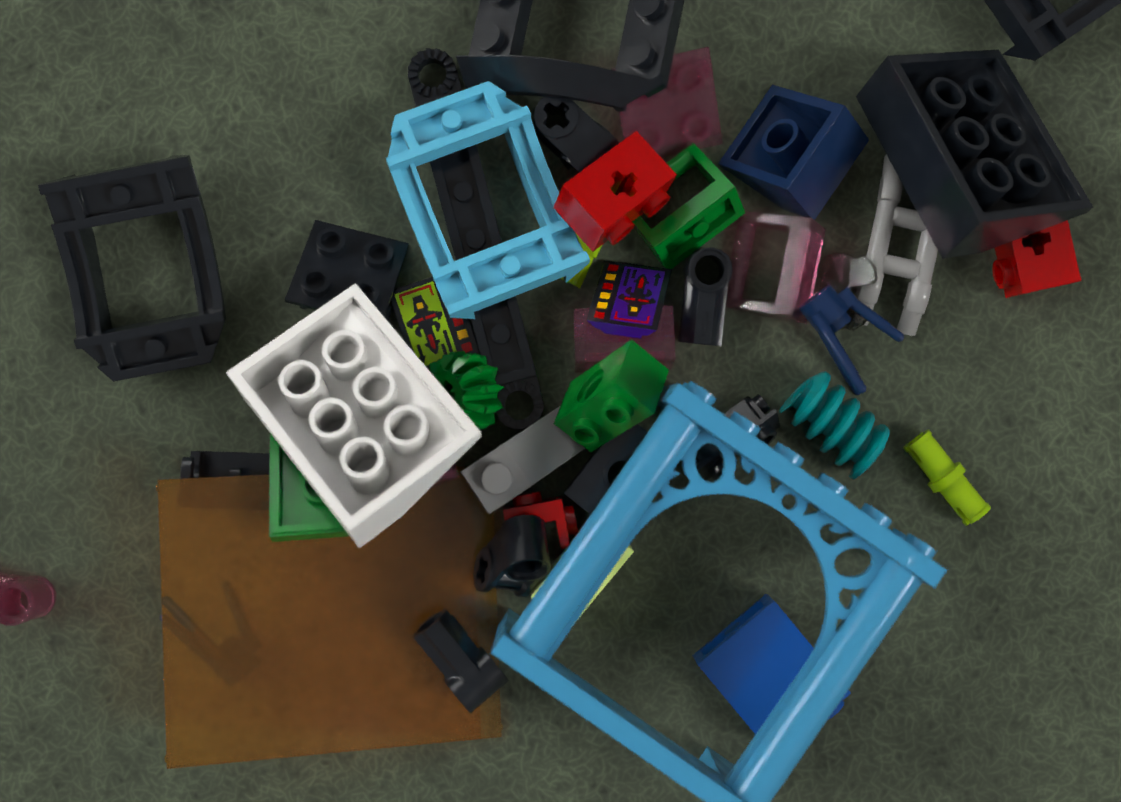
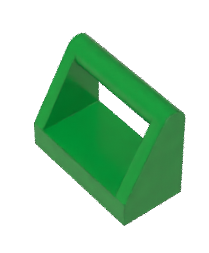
[632,143,746,269]

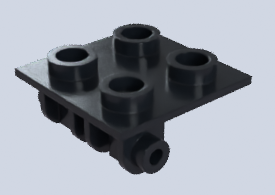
[285,220,409,322]

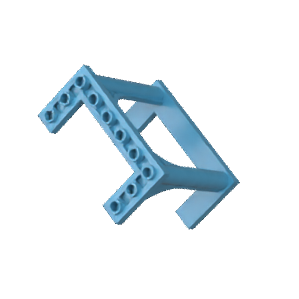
[491,381,947,802]

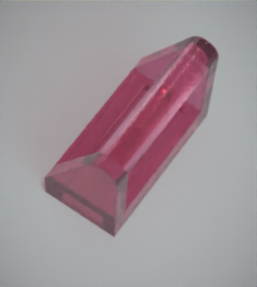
[726,212,826,324]

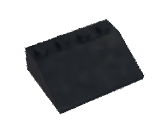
[856,49,1093,259]

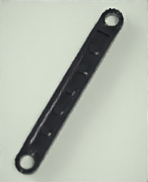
[408,48,544,430]

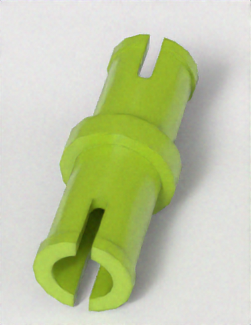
[903,429,991,526]

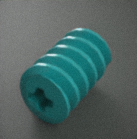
[779,371,890,480]

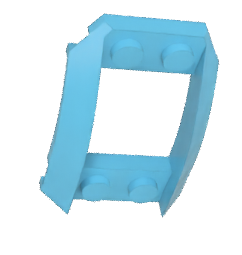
[386,81,590,319]

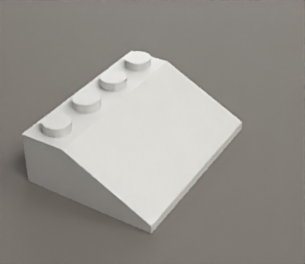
[226,283,482,548]

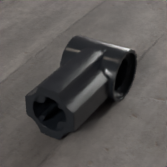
[678,247,733,346]
[412,608,509,714]

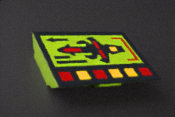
[390,277,480,370]

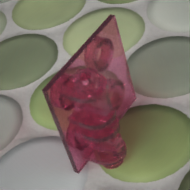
[611,46,723,158]

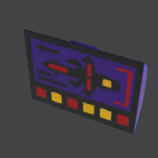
[586,260,672,339]

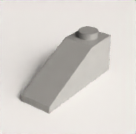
[460,406,585,514]

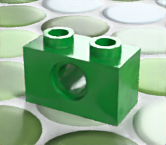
[553,339,669,452]

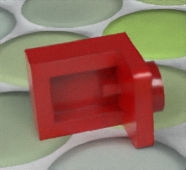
[503,491,578,550]

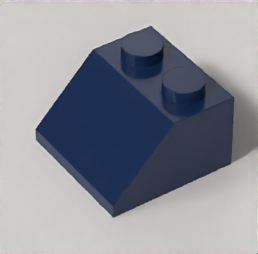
[718,85,869,221]

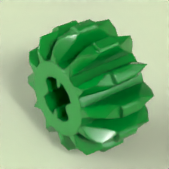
[430,351,504,431]

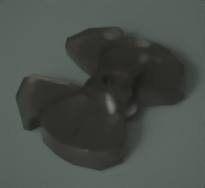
[817,252,878,331]

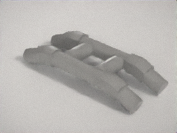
[850,154,938,336]

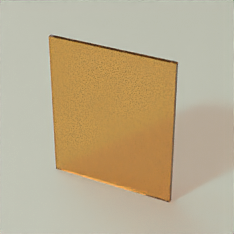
[156,466,503,769]

